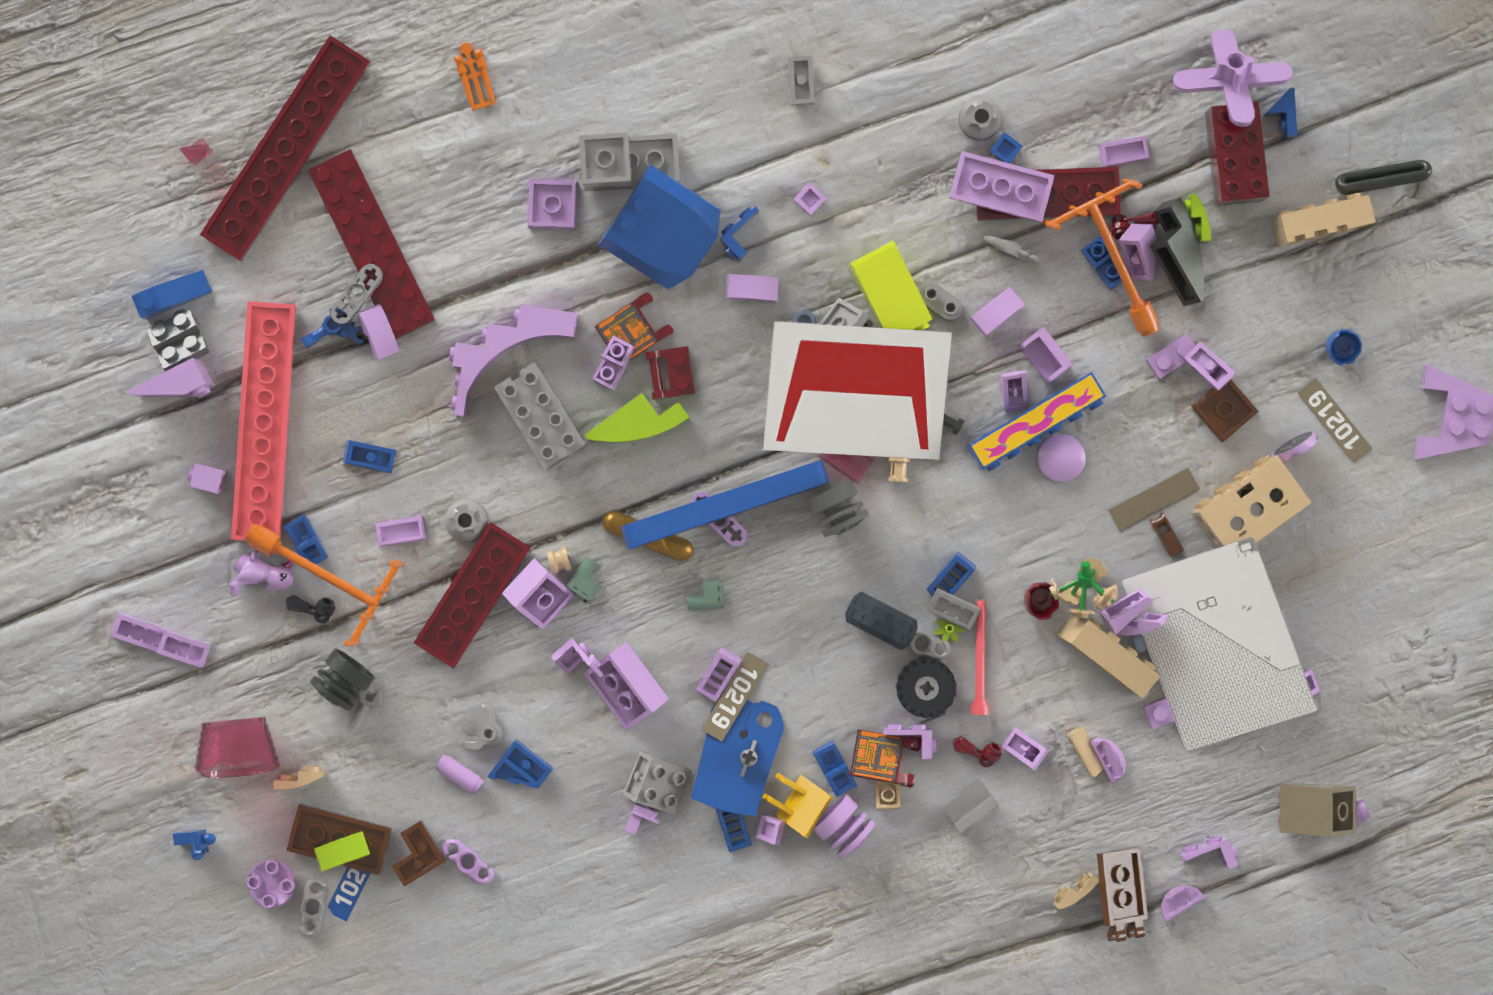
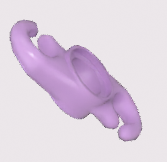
[442,839,494,885]

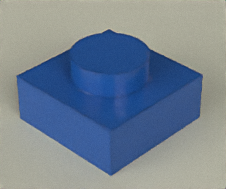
[989,132,1023,164]

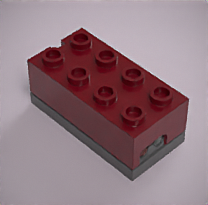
[1205,101,1270,207]

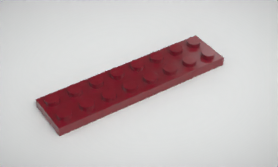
[308,149,435,340]

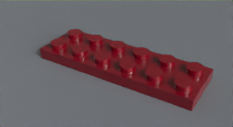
[976,167,1121,221]
[414,522,531,669]

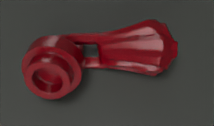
[1111,212,1159,240]
[953,736,1002,767]

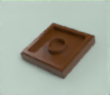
[1191,379,1259,443]

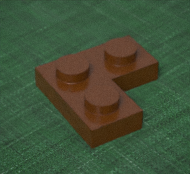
[392,820,446,887]

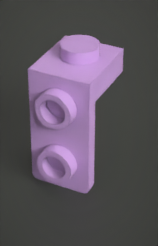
[551,638,604,678]
[883,724,936,759]
[1179,835,1239,869]

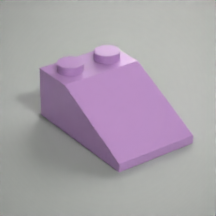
[128,358,215,399]

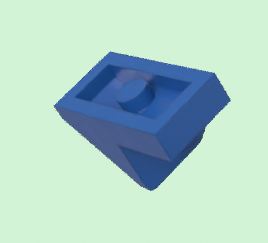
[1263,88,1297,139]

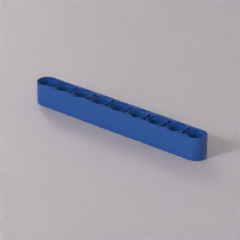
[621,460,830,550]

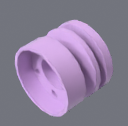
[813,794,876,859]

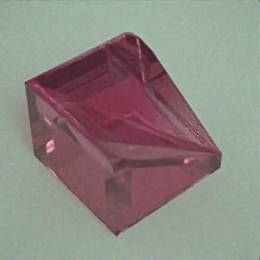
[179,138,213,165]

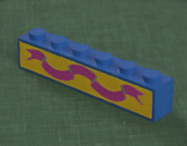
[967,372,1107,472]

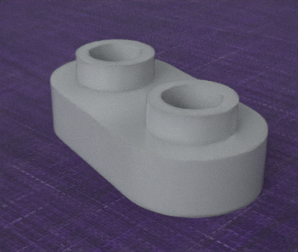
[919,282,962,321]

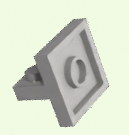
[819,298,874,327]

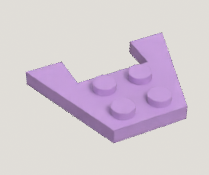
[1414,365,1493,460]

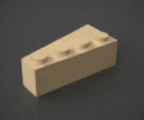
[1271,193,1376,248]

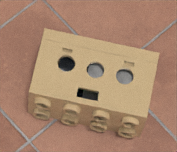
[1192,455,1312,548]

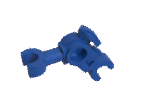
[301,308,364,349]

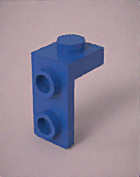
[720,206,759,261]

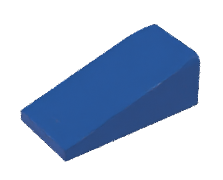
[343,440,396,473]

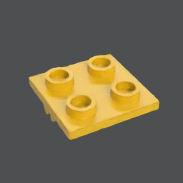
[763,773,833,838]

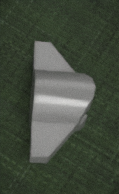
[740,740,757,777]

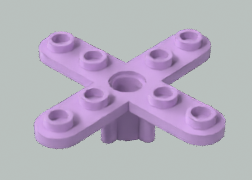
[1173,29,1292,127]

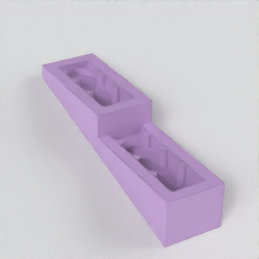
[110,612,211,668]

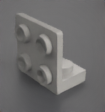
[622,750,691,814]

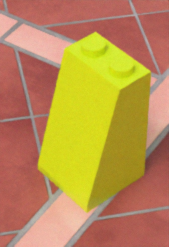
[849,241,932,331]

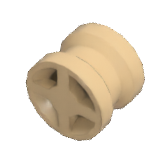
[547,547,572,574]

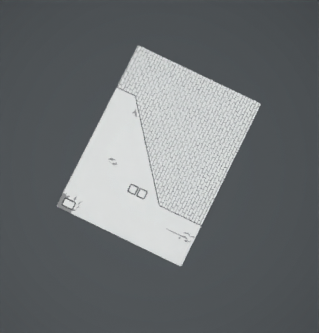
[1122,537,1317,751]

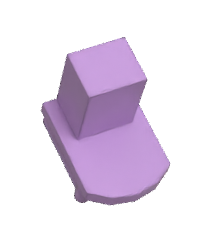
[624,803,660,835]

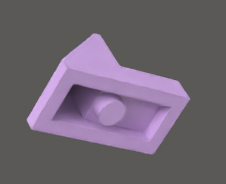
[1184,341,1236,391]

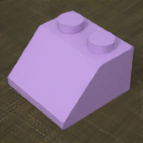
[502,558,575,629]

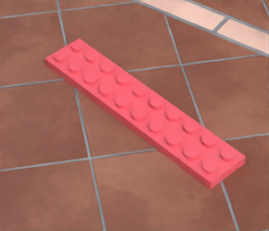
[231,301,297,541]

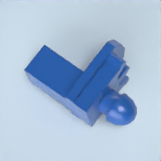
[173,829,216,860]

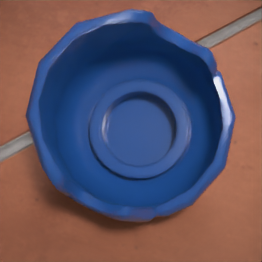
[1325,329,1362,366]

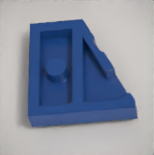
[488,739,554,788]

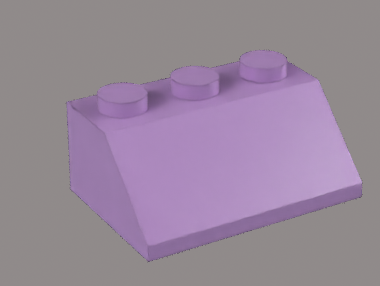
[584,642,669,731]

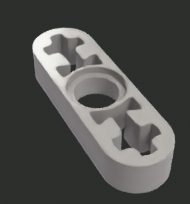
[331,264,383,324]

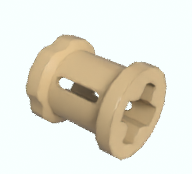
[888,457,910,482]

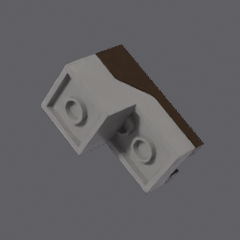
[579,132,680,191]

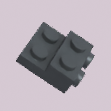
[147,308,210,372]

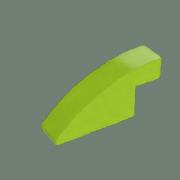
[584,393,690,443]

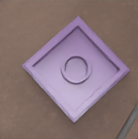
[528,179,578,230]

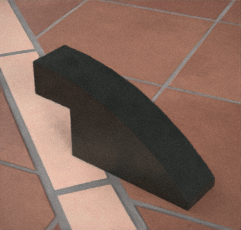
[1150,197,1204,306]

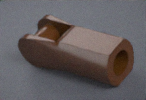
[1149,512,1184,557]

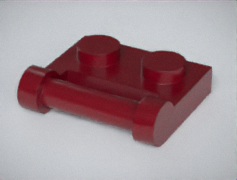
[645,346,695,400]

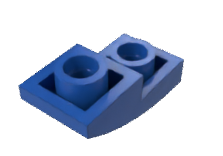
[1081,236,1130,291]

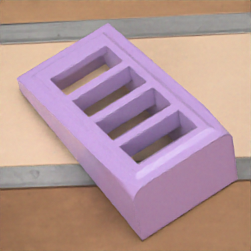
[1100,589,1152,634]
[696,647,742,702]

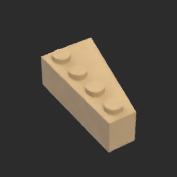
[1057,613,1160,699]

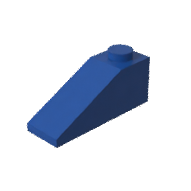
[131,270,212,320]

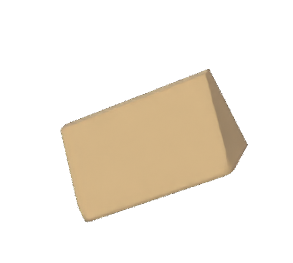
[1067,726,1104,777]

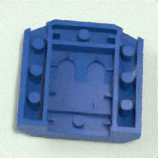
[598,164,721,290]

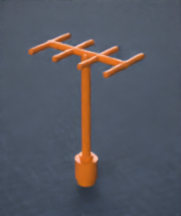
[1042,179,1159,337]
[245,524,404,647]

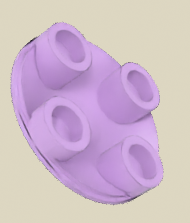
[1038,434,1086,482]
[246,860,295,908]

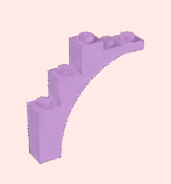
[449,304,579,417]

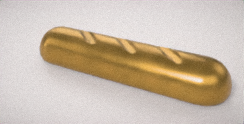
[602,510,694,562]

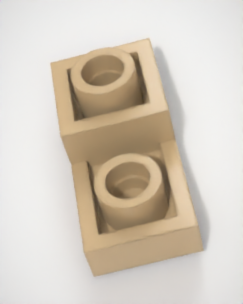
[273,766,326,790]
[875,780,901,811]
[1053,871,1099,910]

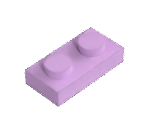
[1146,333,1195,380]

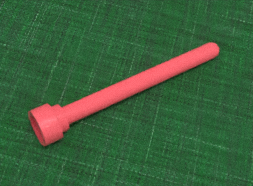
[970,600,989,715]

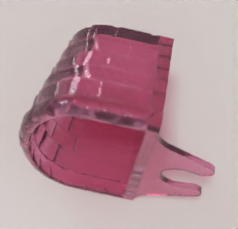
[195,717,280,778]

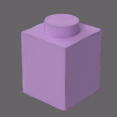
[188,463,228,494]

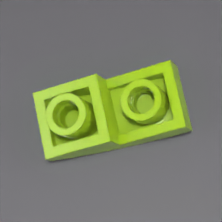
[1184,193,1211,244]
[314,831,370,872]

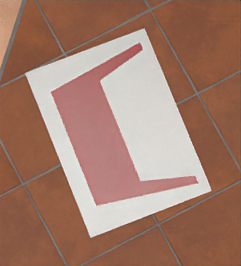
[763,321,952,460]

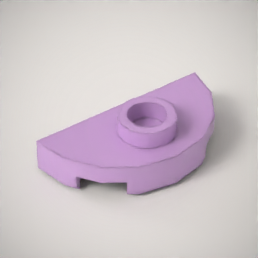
[1090,738,1126,784]
[1161,885,1206,923]

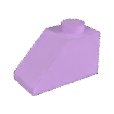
[1118,224,1157,281]

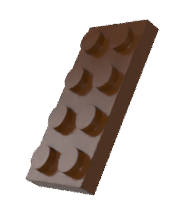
[286,804,392,875]

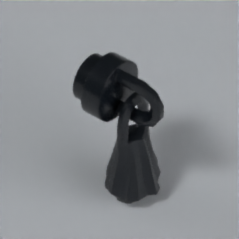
[286,595,335,624]

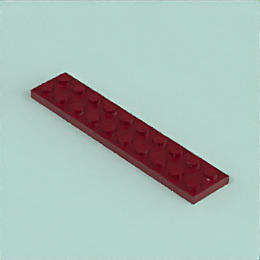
[200,35,371,261]

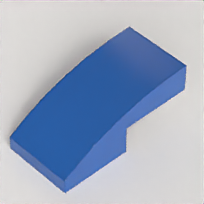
[283,513,328,564]
[812,741,857,797]

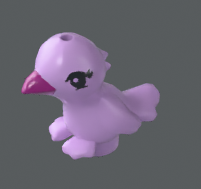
[230,550,294,597]

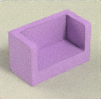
[1019,327,1073,383]

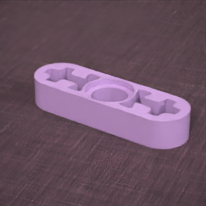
[691,492,747,546]

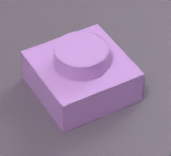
[793,182,827,216]
[1143,698,1175,729]
[756,815,786,845]

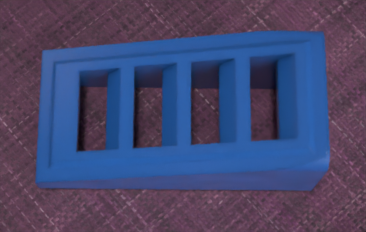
[926,551,976,596]
[715,808,752,852]

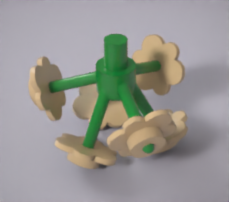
[1049,557,1118,620]

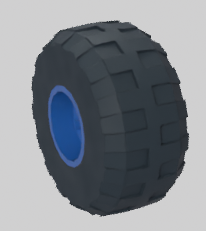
[845,592,918,650]

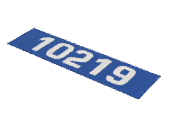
[328,867,371,922]

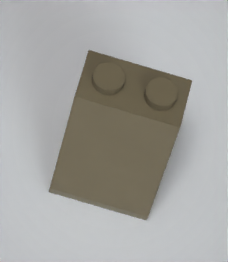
[1278,783,1356,837]

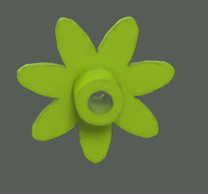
[934,619,965,642]

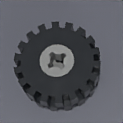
[896,657,957,718]

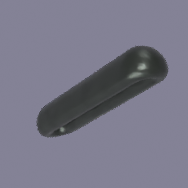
[1335,160,1432,195]

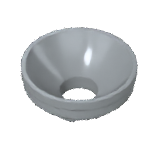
[958,97,1002,141]
[445,499,488,542]

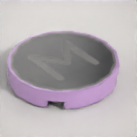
[1272,431,1318,463]

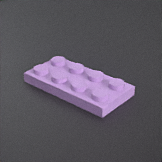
[949,151,1055,223]

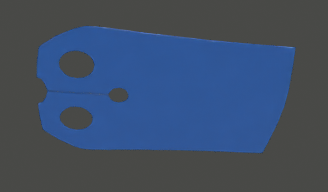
[691,699,784,816]

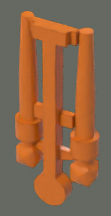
[454,42,496,111]

